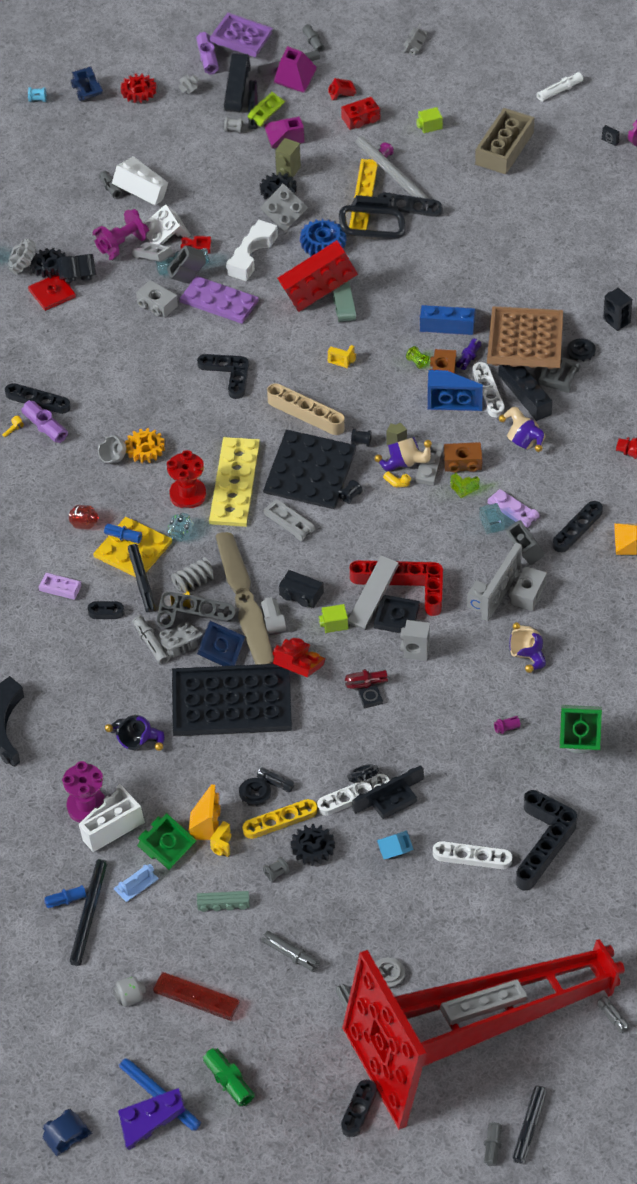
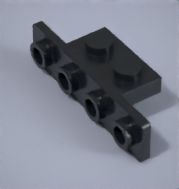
[352,765,424,819]

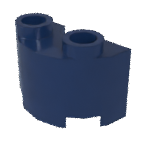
[70,66,103,101]
[42,1109,93,1156]

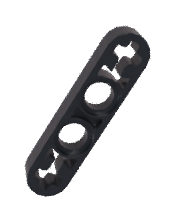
[377,192,443,217]
[5,383,71,414]
[552,501,603,552]

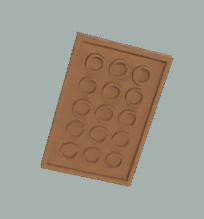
[487,306,563,369]

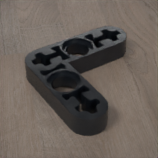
[197,354,249,399]

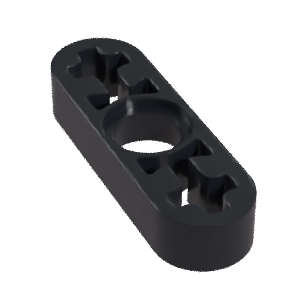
[341,1079,377,1137]

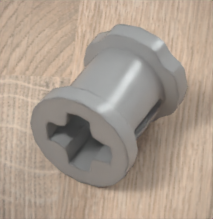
[224,117,243,133]

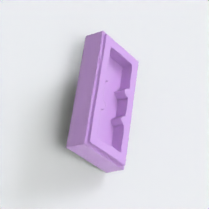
[39,573,82,600]

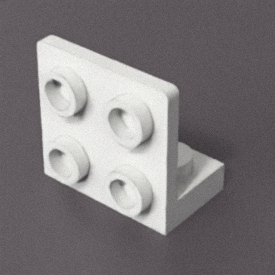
[145,205,191,245]

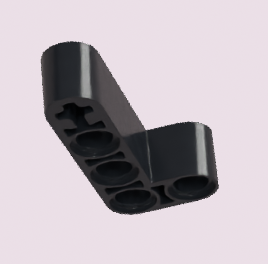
[224,53,251,112]

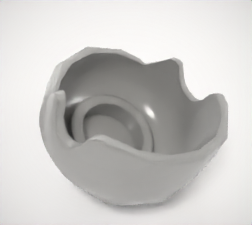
[98,435,126,463]

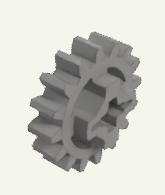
[7,238,36,274]

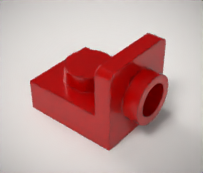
[328,78,356,100]

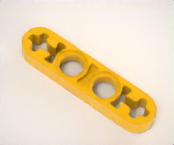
[243,799,317,839]

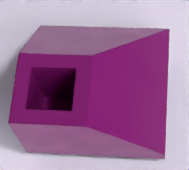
[274,46,317,93]
[264,116,304,149]

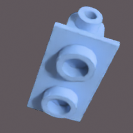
[114,864,159,902]

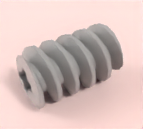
[171,557,214,593]

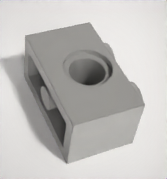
[136,280,178,318]
[509,566,547,611]
[400,620,430,661]

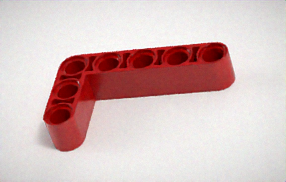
[349,560,443,616]

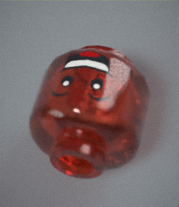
[69,505,98,529]

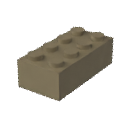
[475,108,534,174]

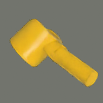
[2,415,24,437]

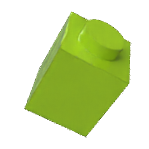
[416,107,443,133]
[318,604,348,633]

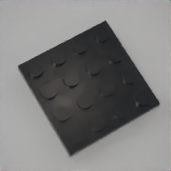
[263,429,357,509]

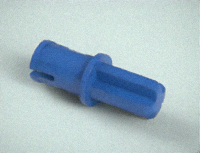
[104,524,142,544]
[44,885,86,908]

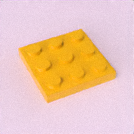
[93,516,172,577]

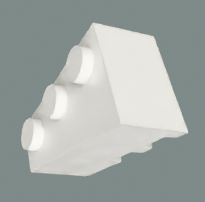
[112,156,168,205]
[79,784,145,852]

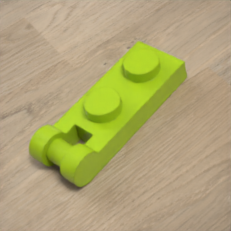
[247,92,285,127]

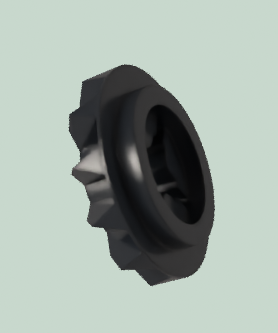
[567,338,596,362]
[347,764,379,783]
[239,778,271,806]

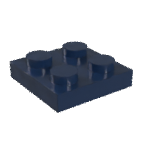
[197,621,245,666]

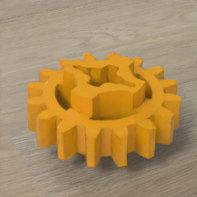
[125,428,165,463]

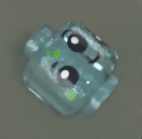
[167,513,194,542]

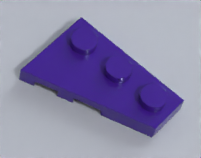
[118,1088,186,1151]

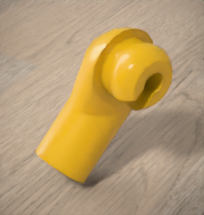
[383,471,411,487]

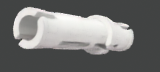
[537,72,583,102]

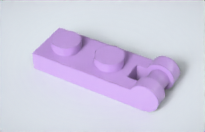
[487,489,540,528]

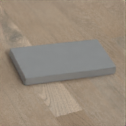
[482,543,522,621]

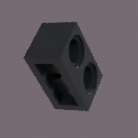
[603,288,633,331]

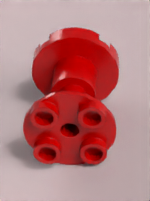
[167,450,206,509]

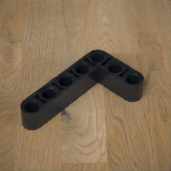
[516,790,577,891]

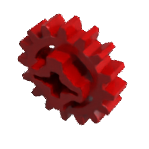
[120,74,157,103]

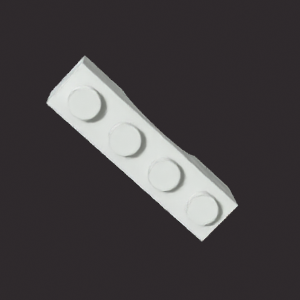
[226,220,278,281]

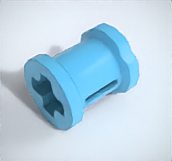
[28,87,47,102]

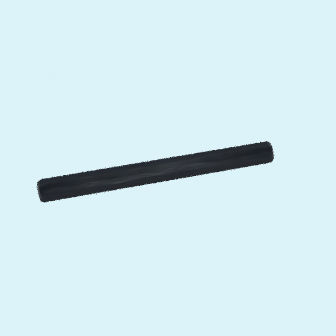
[70,859,107,966]

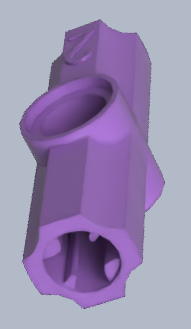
[196,32,219,75]
[21,400,68,443]

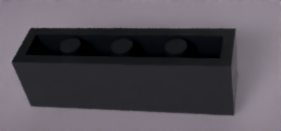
[498,365,552,421]

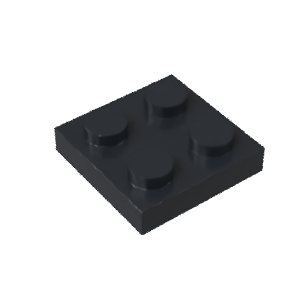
[374,595,420,633]

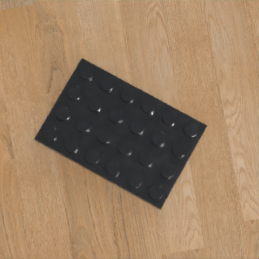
[172,664,292,736]

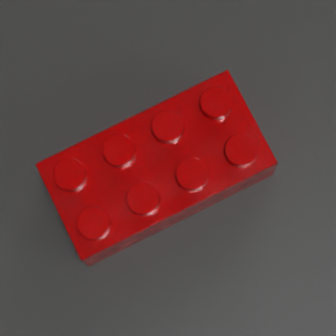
[277,240,358,312]

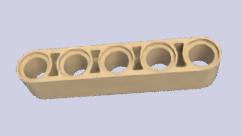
[267,384,345,435]

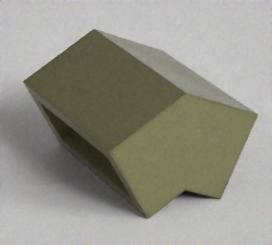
[386,422,407,446]

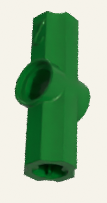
[203,1048,255,1107]

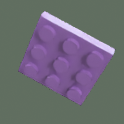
[210,13,273,57]

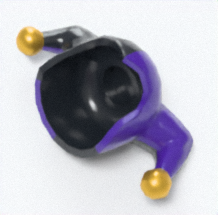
[105,714,165,751]

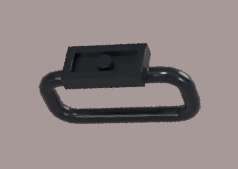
[339,195,406,239]

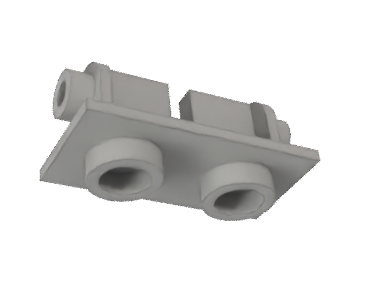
[403,24,427,55]

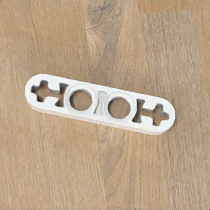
[473,362,504,417]
[317,774,390,816]
[433,842,512,869]

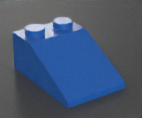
[428,370,483,411]

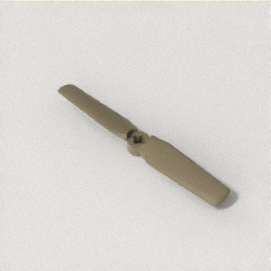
[216,532,274,664]

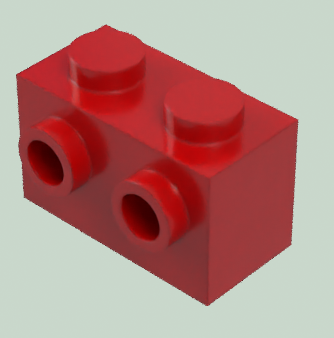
[341,97,380,130]

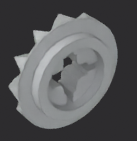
[375,958,405,988]

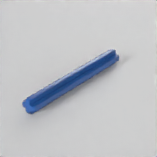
[119,1058,201,1131]

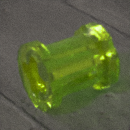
[406,346,429,369]

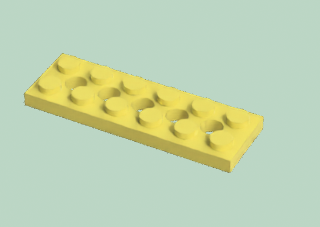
[209,437,260,527]

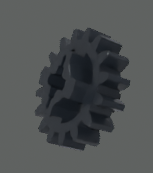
[260,172,297,200]
[30,248,66,278]
[290,824,335,866]

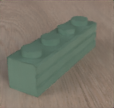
[197,891,250,912]

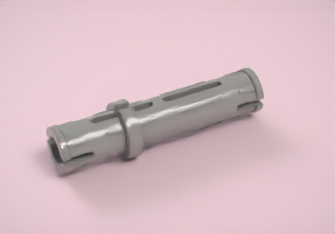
[132,616,170,665]

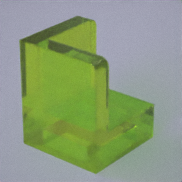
[450,473,480,498]

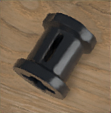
[351,428,372,447]
[338,480,363,504]

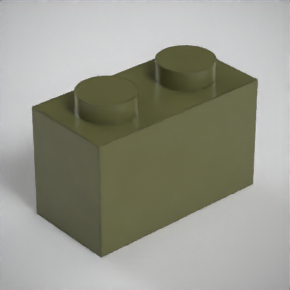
[275,138,301,177]

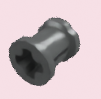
[263,857,290,883]

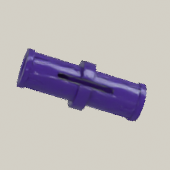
[456,338,482,370]

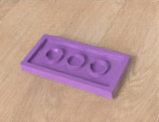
[180,276,259,324]

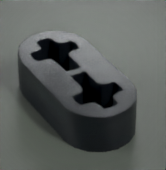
[88,601,124,619]

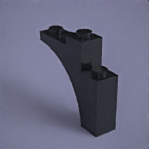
[0,676,24,767]

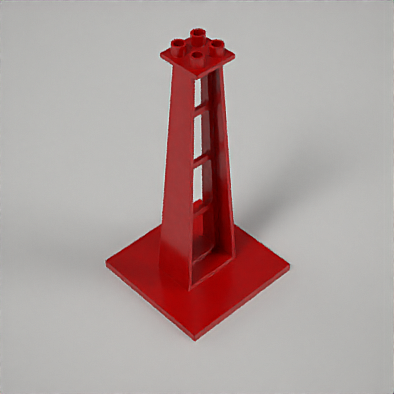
[342,939,625,1130]

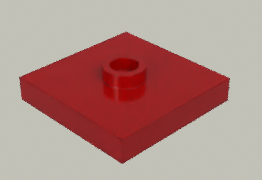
[28,273,76,311]

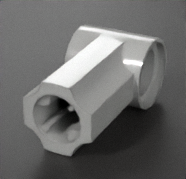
[261,597,286,635]

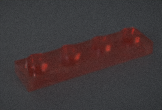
[153,972,239,1021]

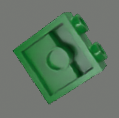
[137,813,197,870]

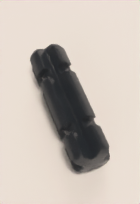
[257,767,294,792]

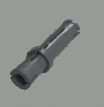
[261,931,320,972]

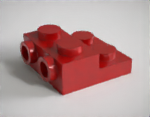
[273,638,326,678]

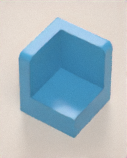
[377,830,414,859]

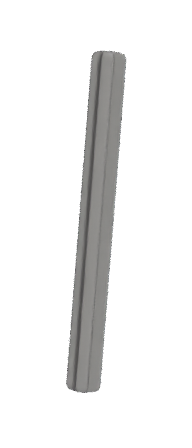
[355,136,428,204]

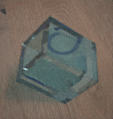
[479,503,505,535]

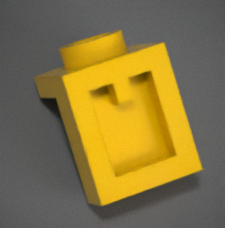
[328,345,356,368]
[210,821,232,857]

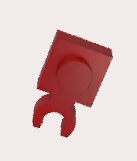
[181,236,212,254]

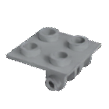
[260,184,308,231]
[155,622,203,659]

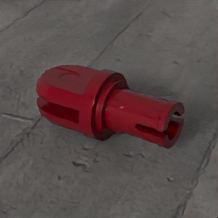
[345,669,388,689]

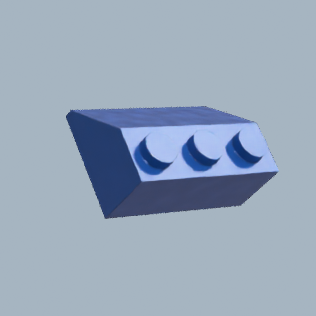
[420,305,476,335]

